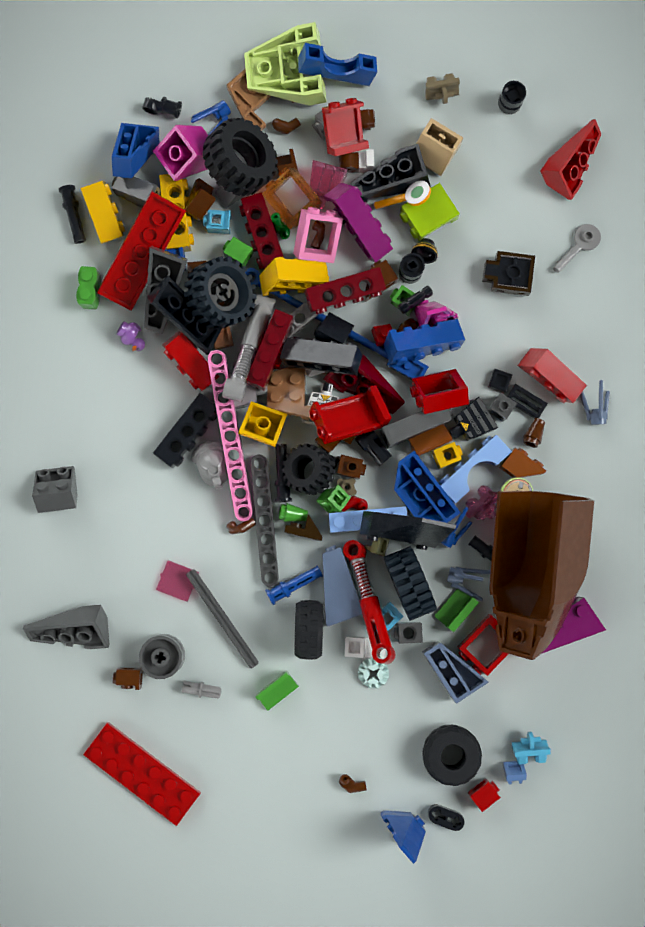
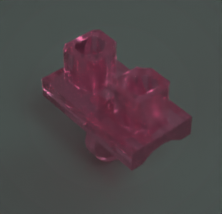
[465,485,498,520]

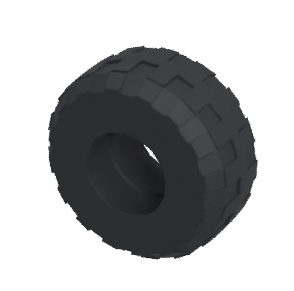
[294,600,323,660]
[422,724,482,786]

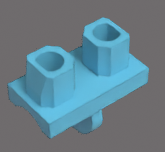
[511,732,551,765]

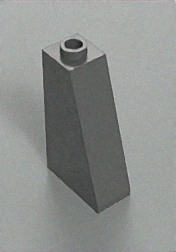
[380,408,453,449]

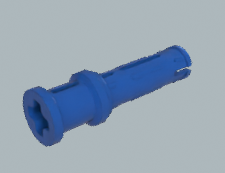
[265,565,323,605]

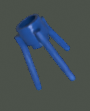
[191,100,231,135]
[441,507,472,548]

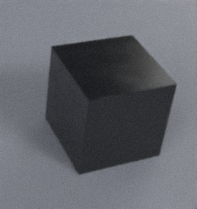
[314,312,354,344]

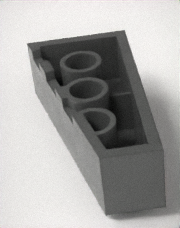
[144,246,188,334]

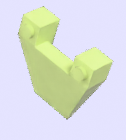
[244,22,327,106]

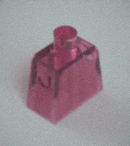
[309,160,348,209]

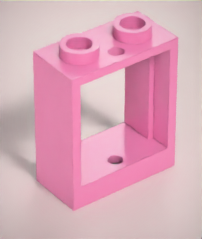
[293,207,343,263]

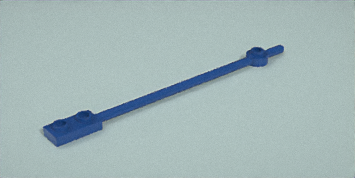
[245,268,429,380]

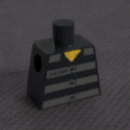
[449,397,499,441]

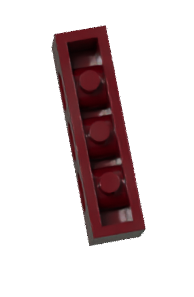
[239,192,284,271]
[304,267,386,315]

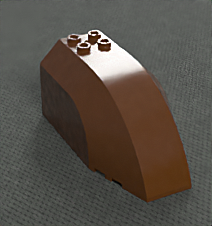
[489,491,594,660]

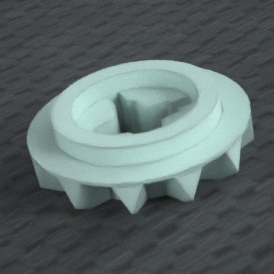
[358,658,389,689]

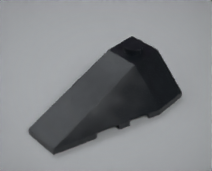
[351,144,431,200]

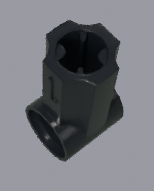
[355,431,392,466]

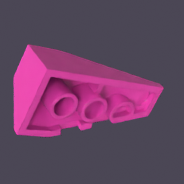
[414,300,459,327]

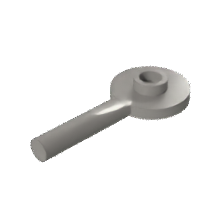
[554,224,601,273]

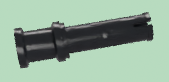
[58,185,86,244]
[274,444,292,503]

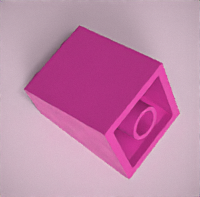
[153,125,208,181]

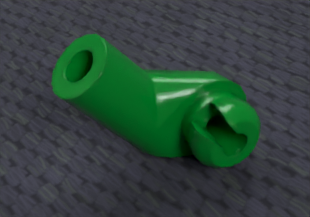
[271,213,290,239]

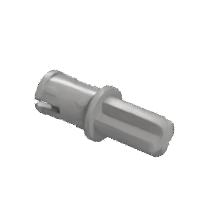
[182,680,221,699]

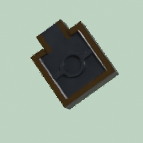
[482,251,535,296]

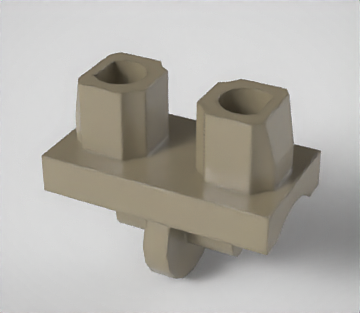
[425,73,460,104]

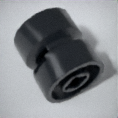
[498,80,526,114]
[398,253,425,284]

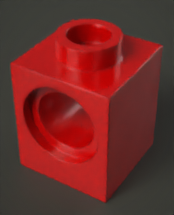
[467,778,501,812]

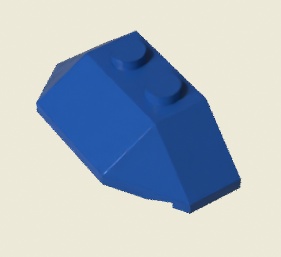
[394,451,461,523]

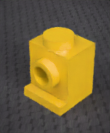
[431,442,463,470]

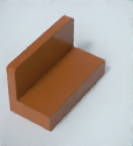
[409,424,453,456]

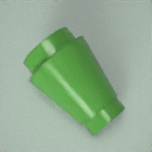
[279,503,308,522]

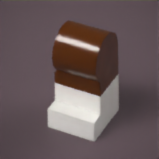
[339,149,374,173]

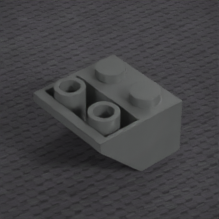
[32,466,78,513]

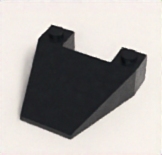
[360,511,456,550]

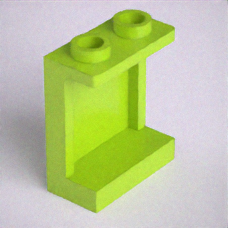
[399,182,460,242]

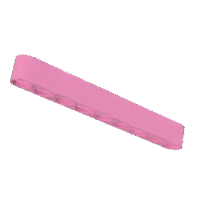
[208,350,253,521]

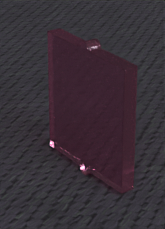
[156,560,199,602]

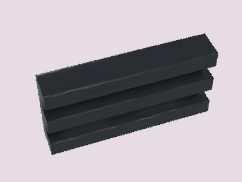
[507,383,548,419]

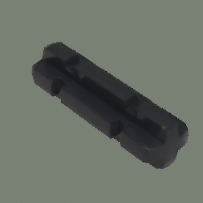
[398,286,433,314]

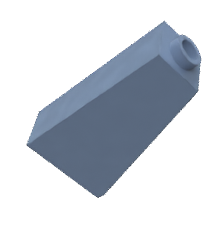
[322,545,362,627]

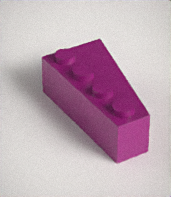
[323,183,393,263]
[541,597,606,654]

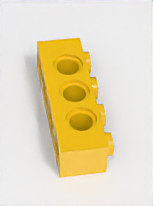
[159,174,194,252]

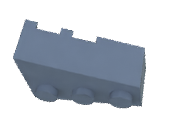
[422,641,489,704]

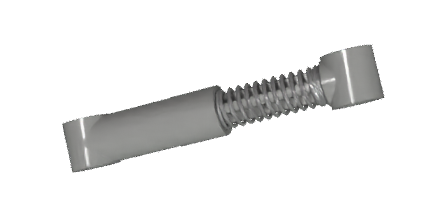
[222,294,276,402]

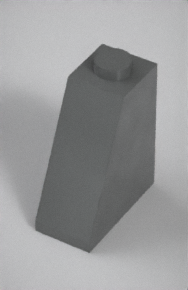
[112,176,161,208]

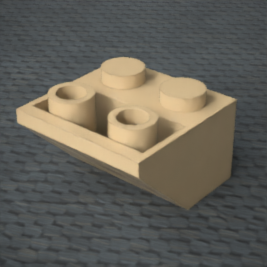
[416,118,463,176]

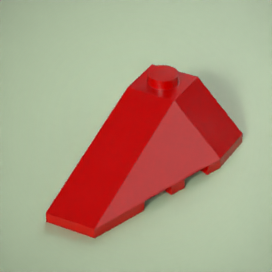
[540,119,601,200]

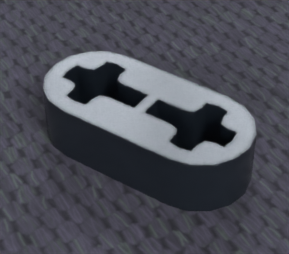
[428,804,465,831]

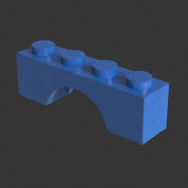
[298,43,377,86]

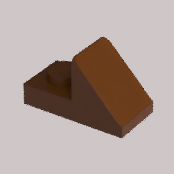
[185,178,216,221]

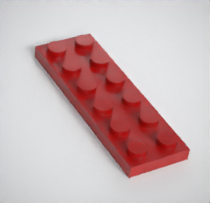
[97,190,186,311]
[83,722,201,826]

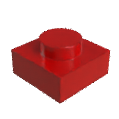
[371,324,392,347]

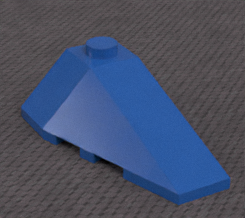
[381,810,426,864]

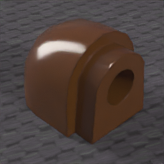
[360,109,375,130]

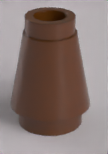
[523,418,545,448]

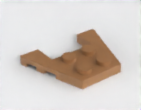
[227,68,294,131]
[267,367,325,421]

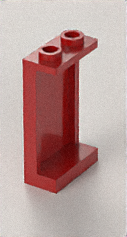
[309,385,392,444]

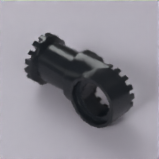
[142,96,182,119]

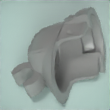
[191,441,228,489]

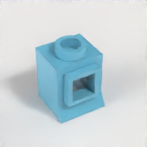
[203,210,232,234]
[381,601,404,631]

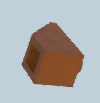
[499,448,547,478]

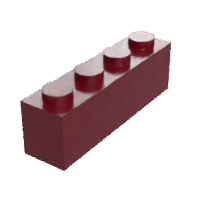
[246,309,294,391]

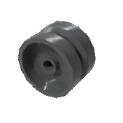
[139,634,185,679]

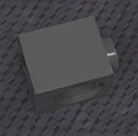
[488,393,517,422]
[394,622,423,644]

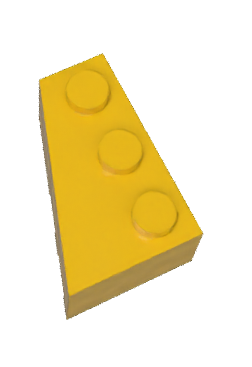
[80,181,125,244]
[259,257,329,296]

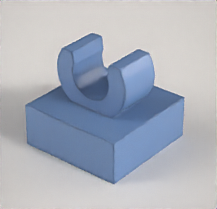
[503,761,527,785]

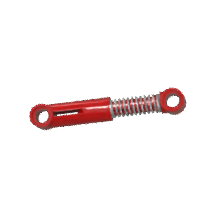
[343,540,396,665]

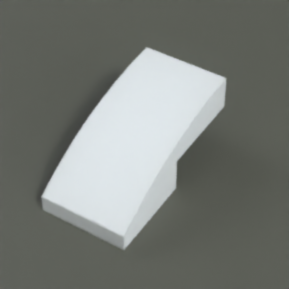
[345,637,386,659]

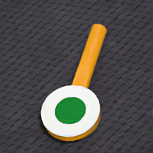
[374,181,431,209]

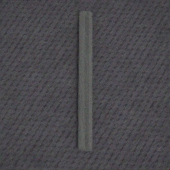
[186,569,259,668]

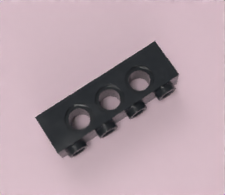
[153,393,218,468]

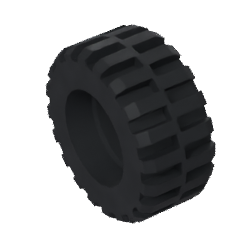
[203,118,278,196]

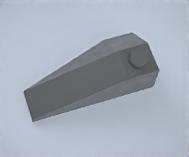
[23,605,110,649]

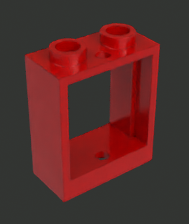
[410,369,469,414]
[457,614,508,676]

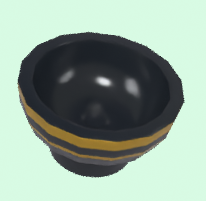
[411,238,438,264]

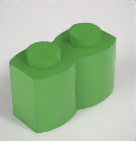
[76,266,101,310]

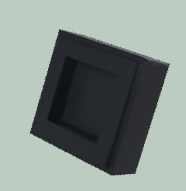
[488,369,513,393]

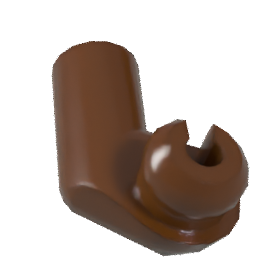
[272,118,301,134]

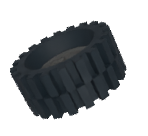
[184,256,257,329]
[383,546,437,621]

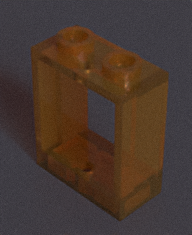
[262,167,323,229]

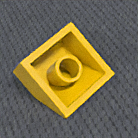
[238,401,287,447]

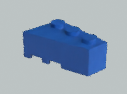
[112,123,159,178]

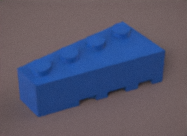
[383,319,465,365]

